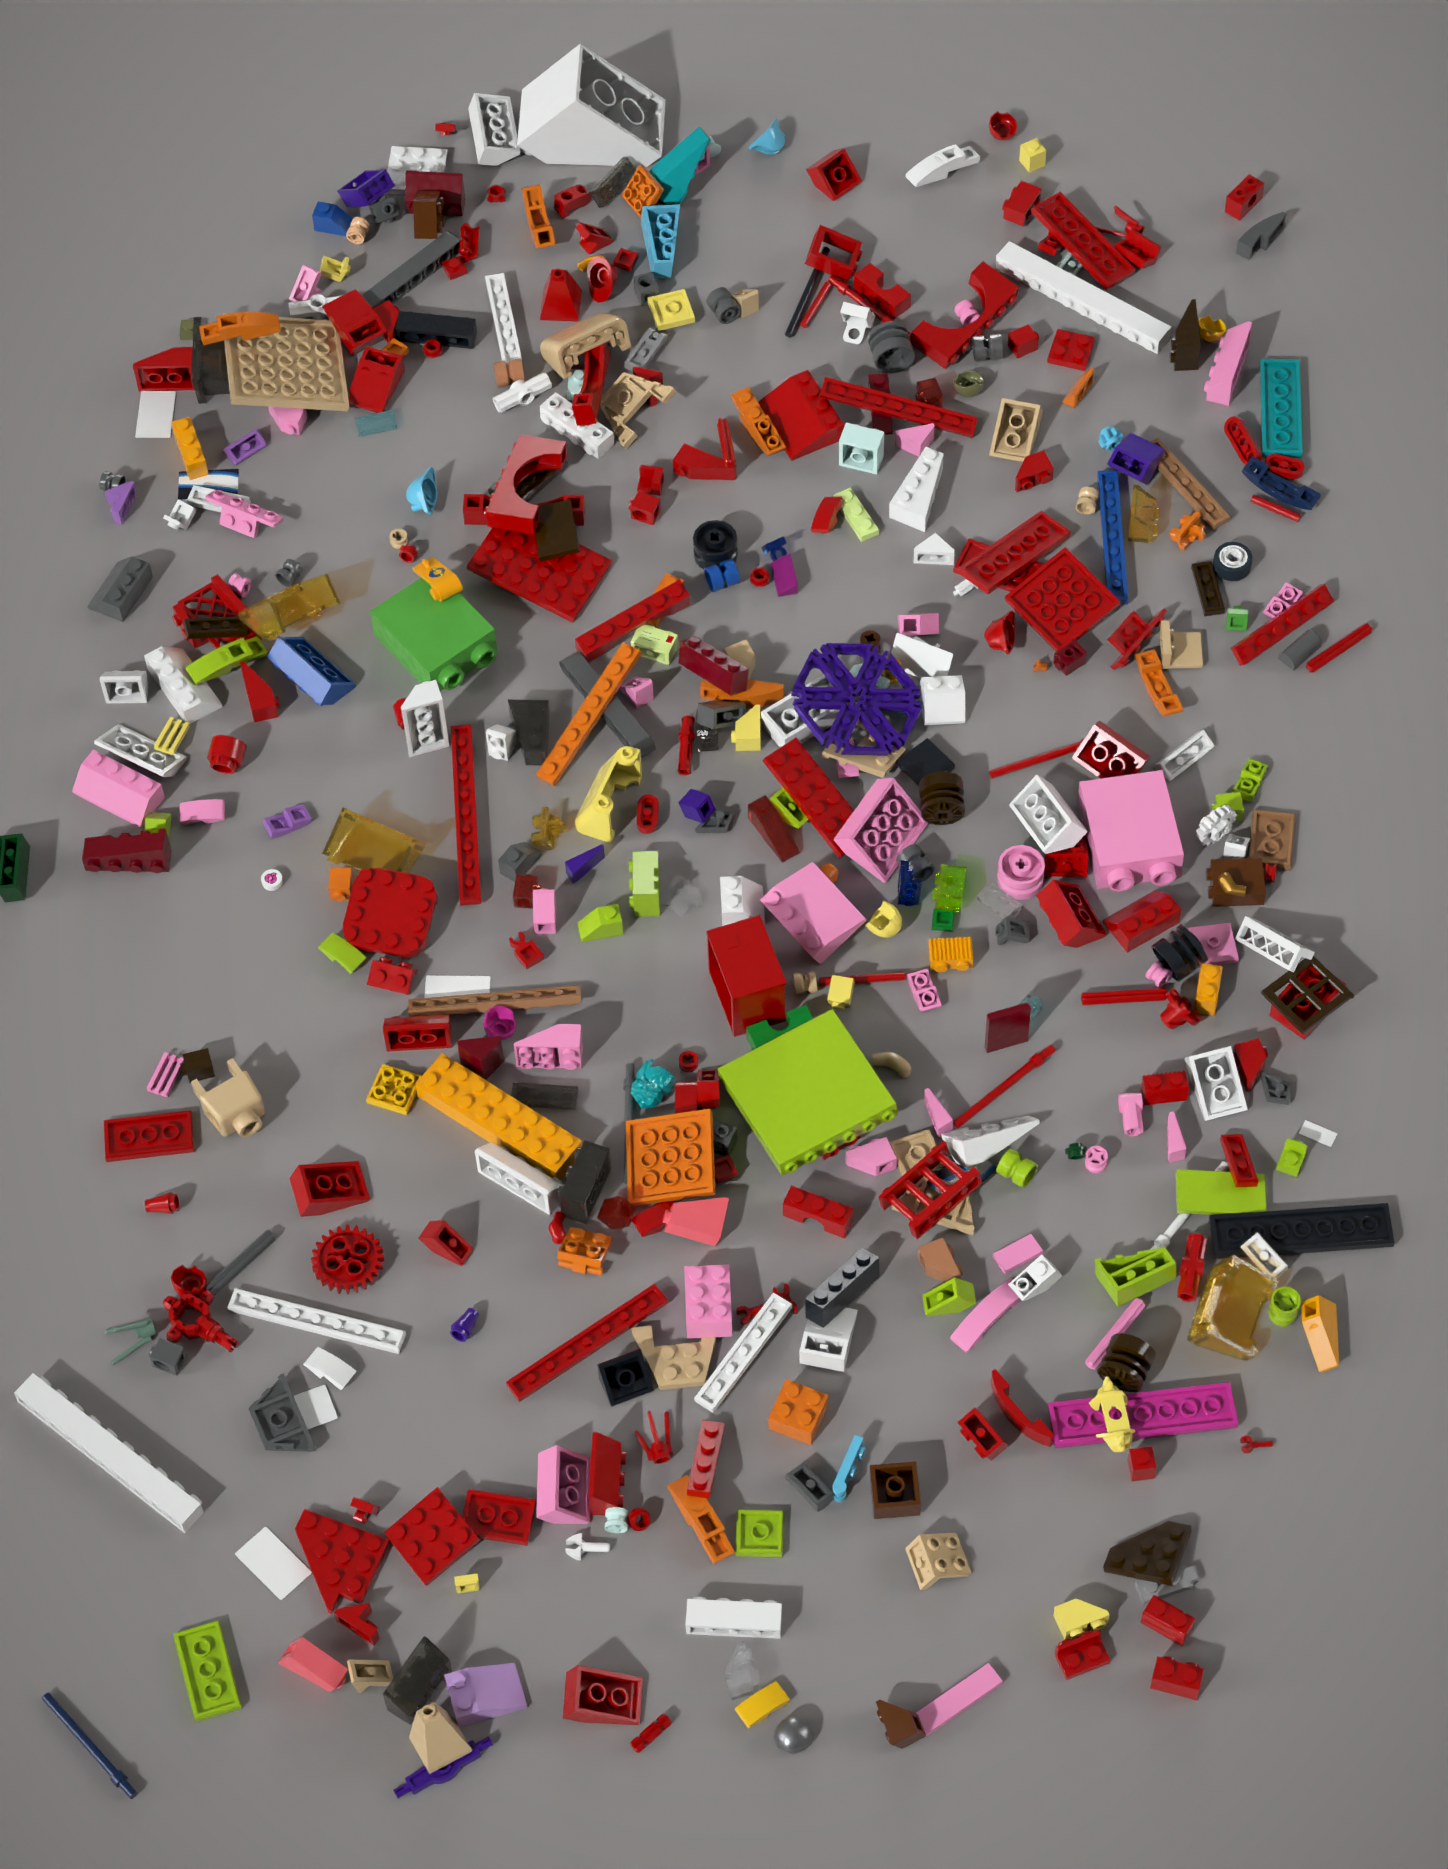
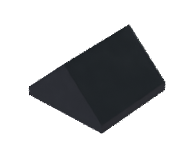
[597,1349,654,1407]

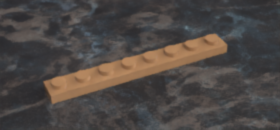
[408,985,582,1017]

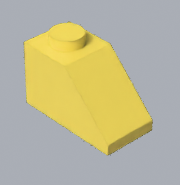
[731,705,761,751]

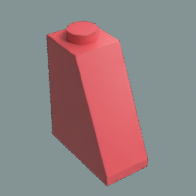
[663,1197,729,1246]
[278,1637,348,1692]

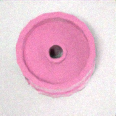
[997,845,1045,900]

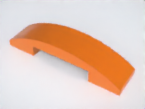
[1135,649,1184,717]

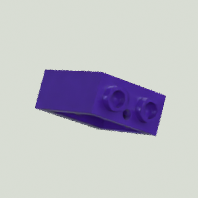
[337,169,395,207]

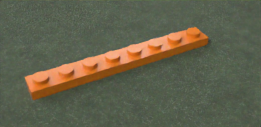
[536,642,642,786]

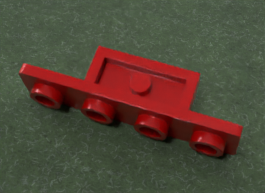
[1107,608,1167,670]

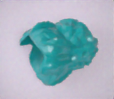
[630,1059,676,1109]

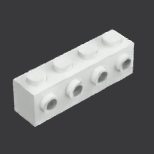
[540,392,614,459]

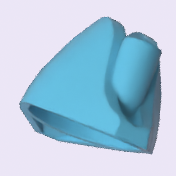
[748,118,786,155]
[406,467,437,515]

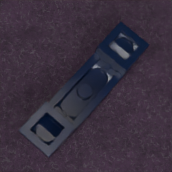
[1242,456,1322,510]

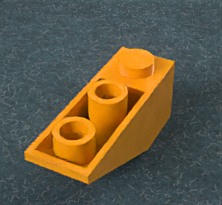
[1301,1295,1339,1373]

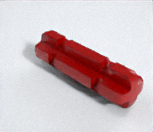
[630,1714,671,1753]

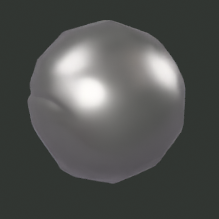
[774,1717,813,1754]

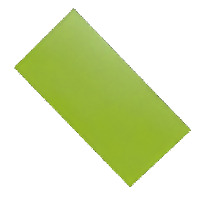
[1175,1169,1267,1215]
[173,1620,242,1722]

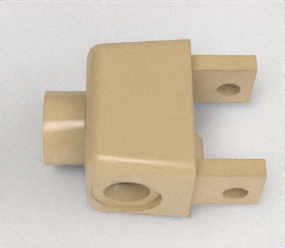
[191,1058,265,1138]

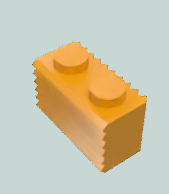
[928,936,973,972]
[1194,963,1223,1016]

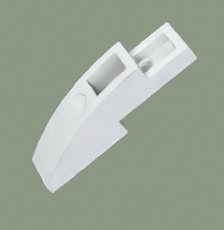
[905,144,980,187]

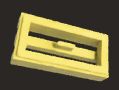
[154,717,190,755]

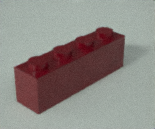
[678,636,749,696]

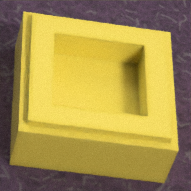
[454,1573,480,1594]

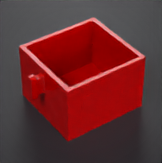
[706,915,787,1037]

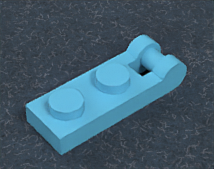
[833,1435,866,1502]

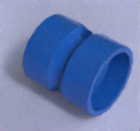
[704,559,740,592]

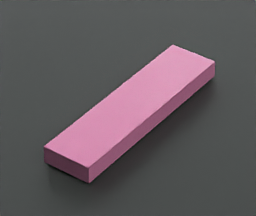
[916,1663,1003,1737]

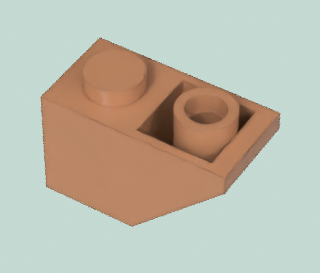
[918,1238,963,1282]

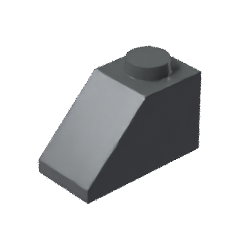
[697,700,746,729]
[498,842,542,883]

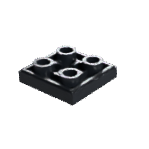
[896,738,955,786]

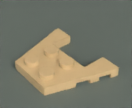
[600,372,677,449]
[821,719,906,778]
[631,1326,716,1390]

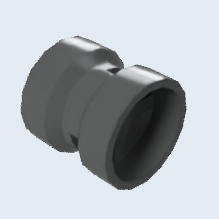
[99,471,126,491]
[275,559,303,587]

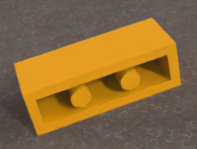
[171,417,209,480]

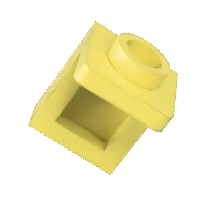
[319,256,351,282]

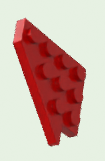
[295,1509,390,1614]

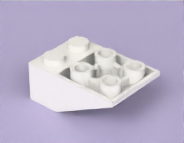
[799,1308,858,1372]

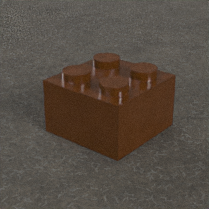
[413,190,445,239]
[870,1461,921,1519]

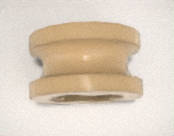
[389,529,408,549]

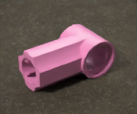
[1118,1092,1144,1136]

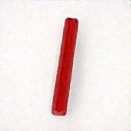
[717,418,736,468]
[1306,623,1372,673]
[1081,988,1167,1005]

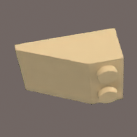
[989,398,1043,462]

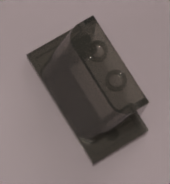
[191,317,230,404]

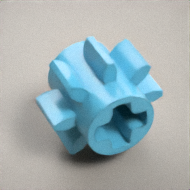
[1098,426,1123,451]

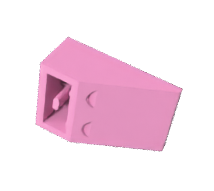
[514,1024,583,1070]

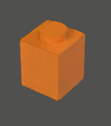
[328,867,353,902]

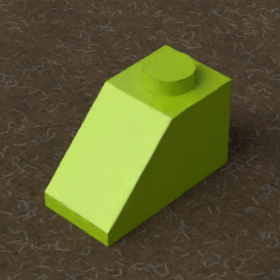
[577,904,623,942]
[922,1277,976,1316]

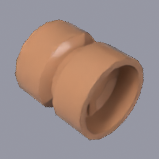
[493,358,525,388]

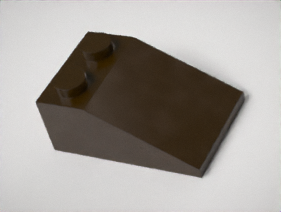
[1170,299,1201,371]

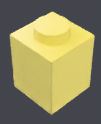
[1019,138,1046,173]
[827,975,855,1010]

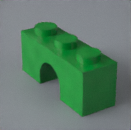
[746,1005,813,1050]

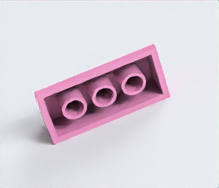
[1204,321,1252,406]
[72,749,165,828]

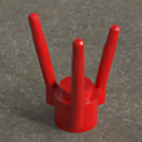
[1095,206,1145,238]
[634,1411,673,1464]

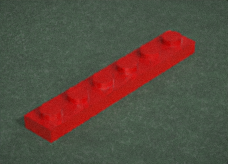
[1231,584,1334,666]

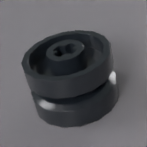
[693,520,738,569]

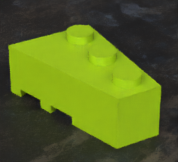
[629,851,660,917]
[1094,1247,1176,1307]

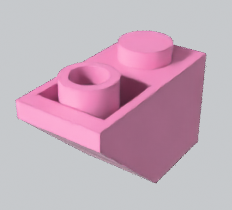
[898,613,939,636]
[533,888,557,934]
[845,1137,897,1176]

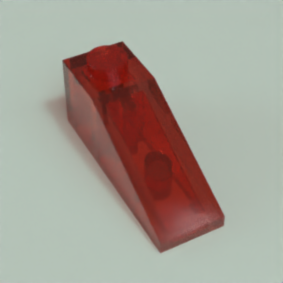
[748,795,800,863]

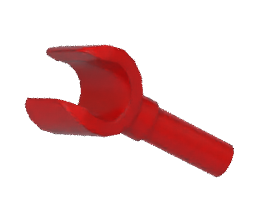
[1240,1436,1273,1453]

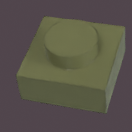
[179,320,201,340]

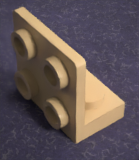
[1159,621,1203,669]
[905,1533,971,1590]

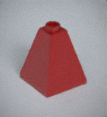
[540,268,582,322]

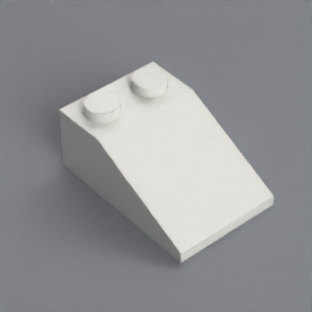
[1185,1046,1248,1121]

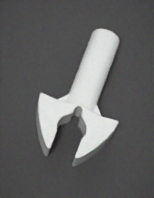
[565,1533,610,1561]

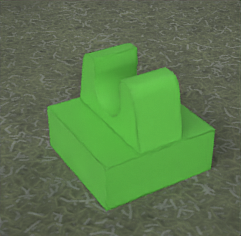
[1226,606,1248,631]

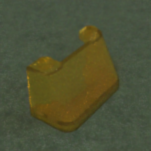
[322,808,426,873]
[1187,1255,1278,1361]

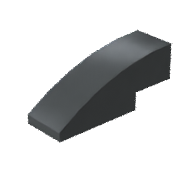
[1236,212,1286,260]

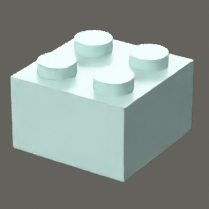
[839,423,884,475]

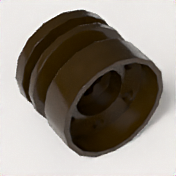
[919,771,965,825]
[1097,1333,1156,1392]

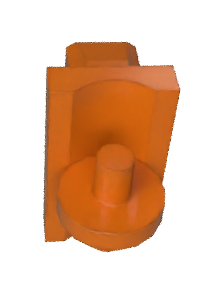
[1169,511,1206,550]

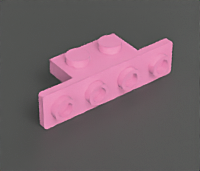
[205,490,283,538]

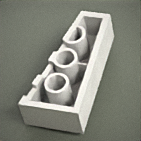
[889,447,944,532]

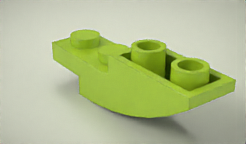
[186,636,268,685]

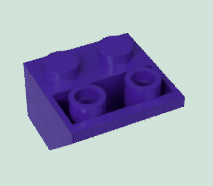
[1107,433,1165,485]

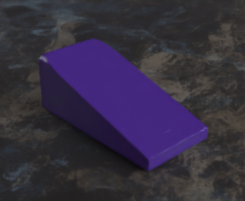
[565,844,605,884]

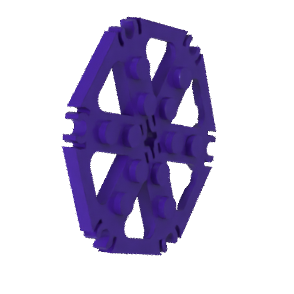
[791,643,922,756]

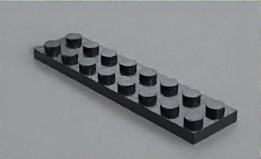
[1209,1203,1395,1259]

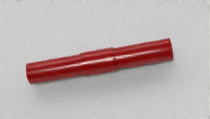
[1250,495,1301,522]

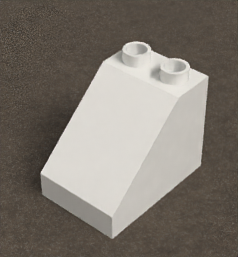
[517,44,666,167]

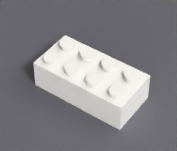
[761,674,849,747]

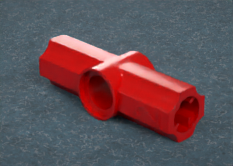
[1177,1233,1207,1302]

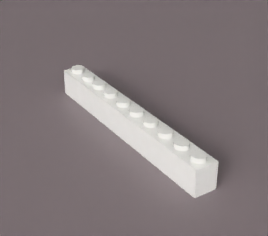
[996,241,1171,354]
[14,1373,204,1533]

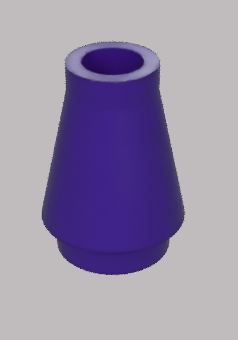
[450,1308,479,1342]

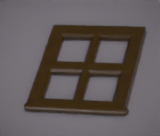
[1261,956,1354,1034]

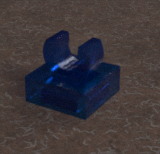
[761,536,787,561]

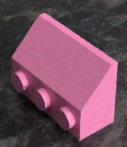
[536,1445,591,1524]

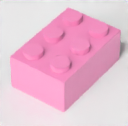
[684,1264,732,1339]

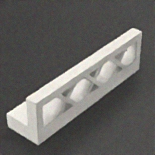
[1235,916,1315,972]

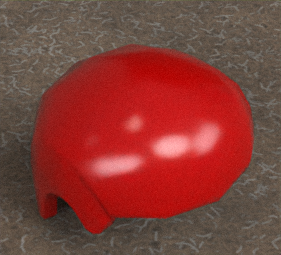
[989,111,1018,141]
[170,1265,207,1297]

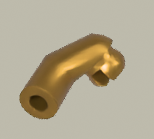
[1218,872,1246,897]

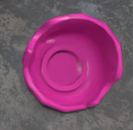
[483,1006,516,1040]

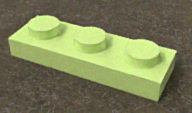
[833,487,879,542]

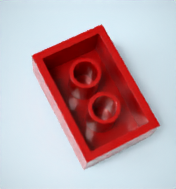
[1269,966,1346,1040]

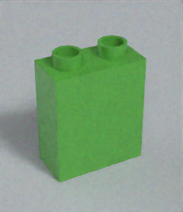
[370,578,498,691]

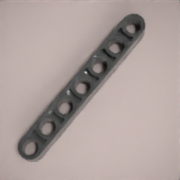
[361,231,461,308]
[559,651,656,758]

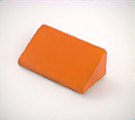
[1062,368,1094,408]

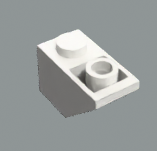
[486,724,517,761]
[1008,1254,1062,1302]

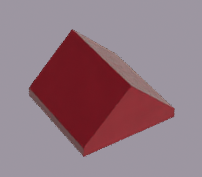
[457,1036,504,1080]

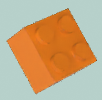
[768,1379,828,1445]

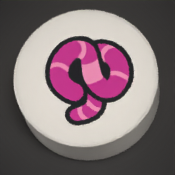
[261,869,283,891]

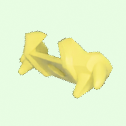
[1089,1376,1135,1452]

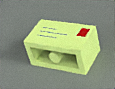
[631,625,678,665]

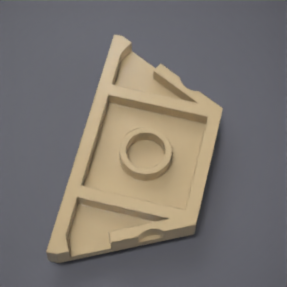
[892,1176,974,1235]

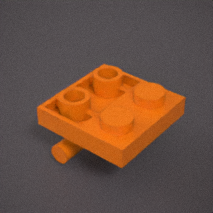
[557,1227,613,1276]

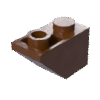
[876,1700,926,1749]

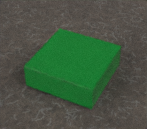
[932,908,955,932]

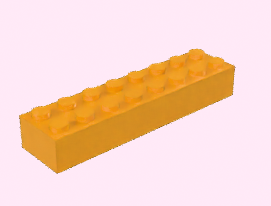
[415,1053,583,1181]

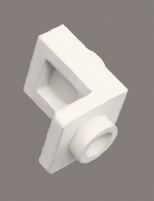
[163,500,197,530]

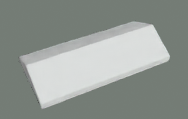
[94,724,187,777]

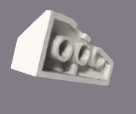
[941,1116,1040,1169]

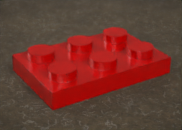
[462,1489,537,1546]

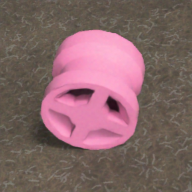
[228,573,251,598]
[1145,961,1173,988]
[1085,1146,1108,1173]

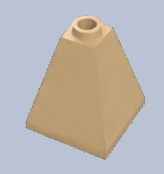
[409,1702,472,1774]

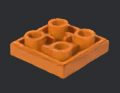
[621,165,664,218]

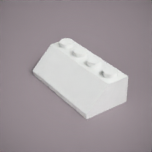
[468,93,520,166]
[144,646,223,724]
[401,680,449,757]
[1009,774,1088,854]
[475,1142,565,1215]

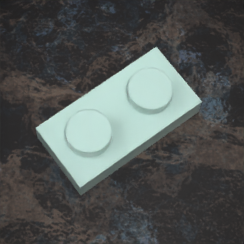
[567,369,585,403]

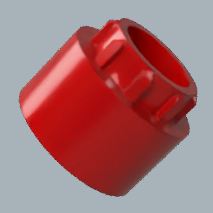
[207,735,247,774]

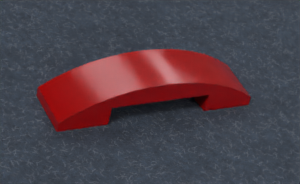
[991,1369,1054,1447]

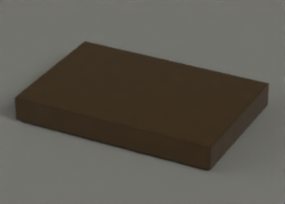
[535,499,579,562]

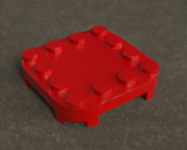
[343,868,438,960]

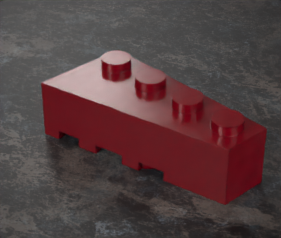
[82,828,172,873]

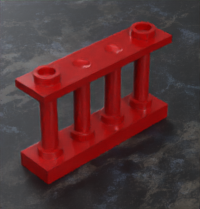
[878,1140,982,1240]

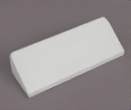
[1153,729,1215,781]

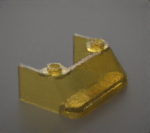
[238,574,340,641]

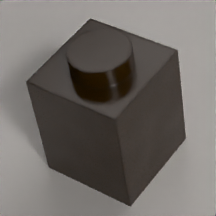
[180,1048,215,1083]

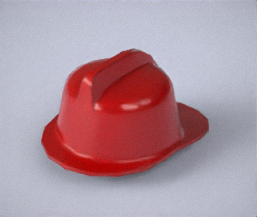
[587,256,617,303]

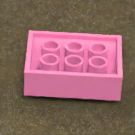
[833,778,928,883]
[760,862,867,964]

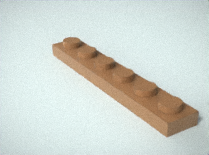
[1151,438,1230,530]

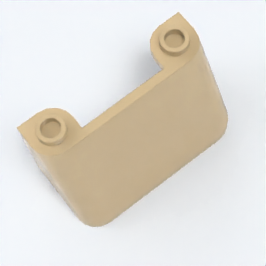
[540,313,631,379]

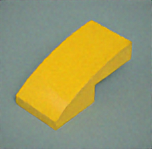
[735,1681,790,1728]

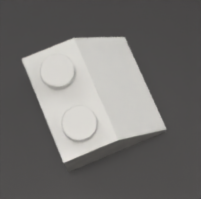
[100,670,149,704]
[919,675,965,725]
[720,876,765,926]

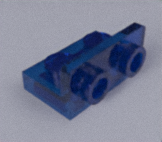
[898,860,922,906]

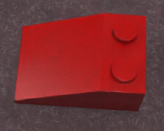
[133,347,198,391]
[289,1161,370,1217]
[563,1665,643,1725]

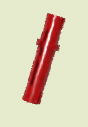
[677,715,695,775]

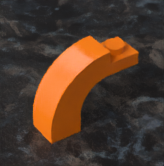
[521,184,555,248]

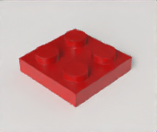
[1047,329,1095,371]

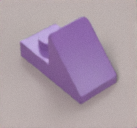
[105,481,137,524]

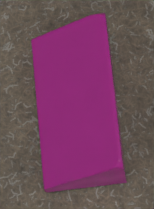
[770,554,798,597]

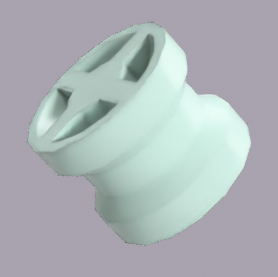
[605,1507,628,1534]

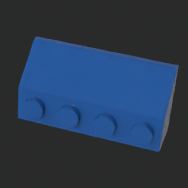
[267,637,356,706]

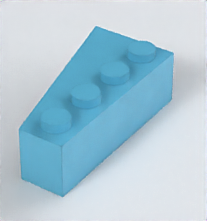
[641,204,680,279]

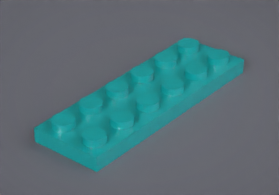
[1260,359,1303,458]

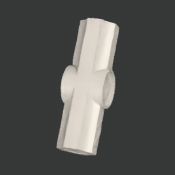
[288,294,343,320]
[493,373,552,413]

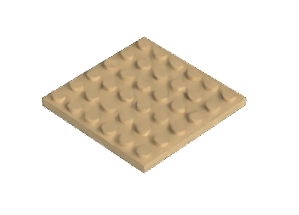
[222,313,349,411]

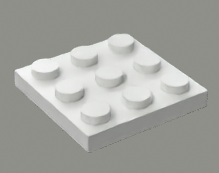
[385,146,448,195]

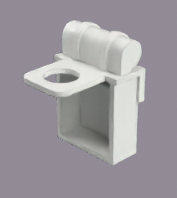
[840,302,875,345]

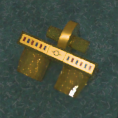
[531,807,566,850]

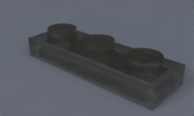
[589,157,636,208]
[511,1082,579,1110]

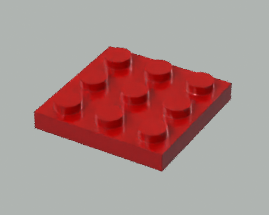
[384,1487,480,1586]

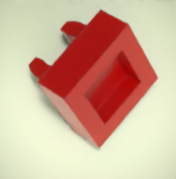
[350,1497,380,1524]

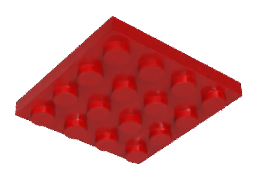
[1005,547,1120,652]

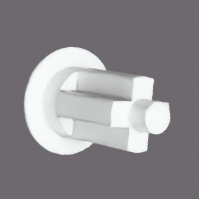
[953,579,979,597]

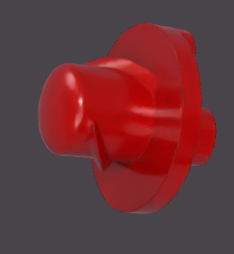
[1160,988,1202,1030]

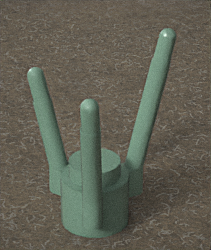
[105,1317,156,1365]

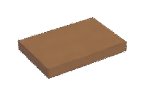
[1248,809,1295,871]

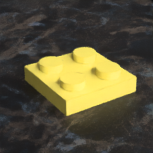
[647,289,695,331]

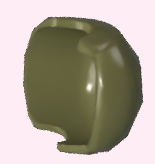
[953,371,984,397]

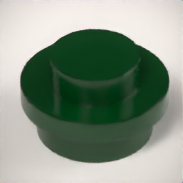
[1065,1143,1087,1160]

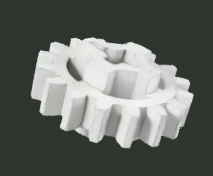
[1195,805,1237,846]

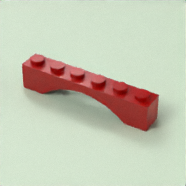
[572,341,611,426]
[463,494,585,526]
[575,579,690,663]

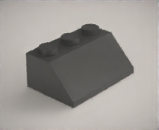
[87,556,153,622]

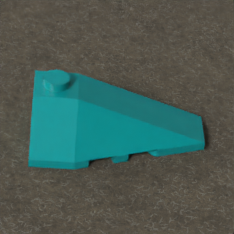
[649,127,711,205]

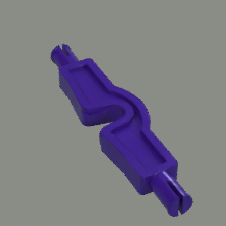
[393,1736,493,1799]

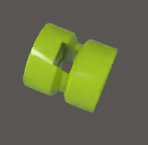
[996,1148,1038,1189]
[1268,1286,1301,1327]

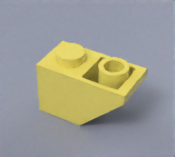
[1053,1599,1109,1640]

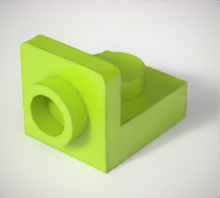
[1276,1138,1308,1177]

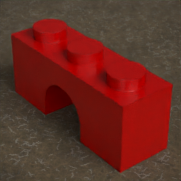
[854,263,911,320]
[783,1185,853,1239]

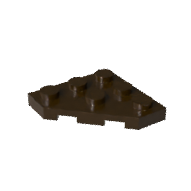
[1103,1521,1192,1586]

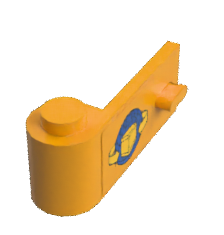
[412,557,463,602]

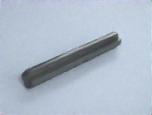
[205,1230,276,1296]

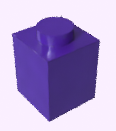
[678,789,716,823]

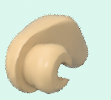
[872,1052,911,1078]

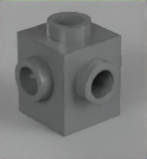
[368,194,400,224]

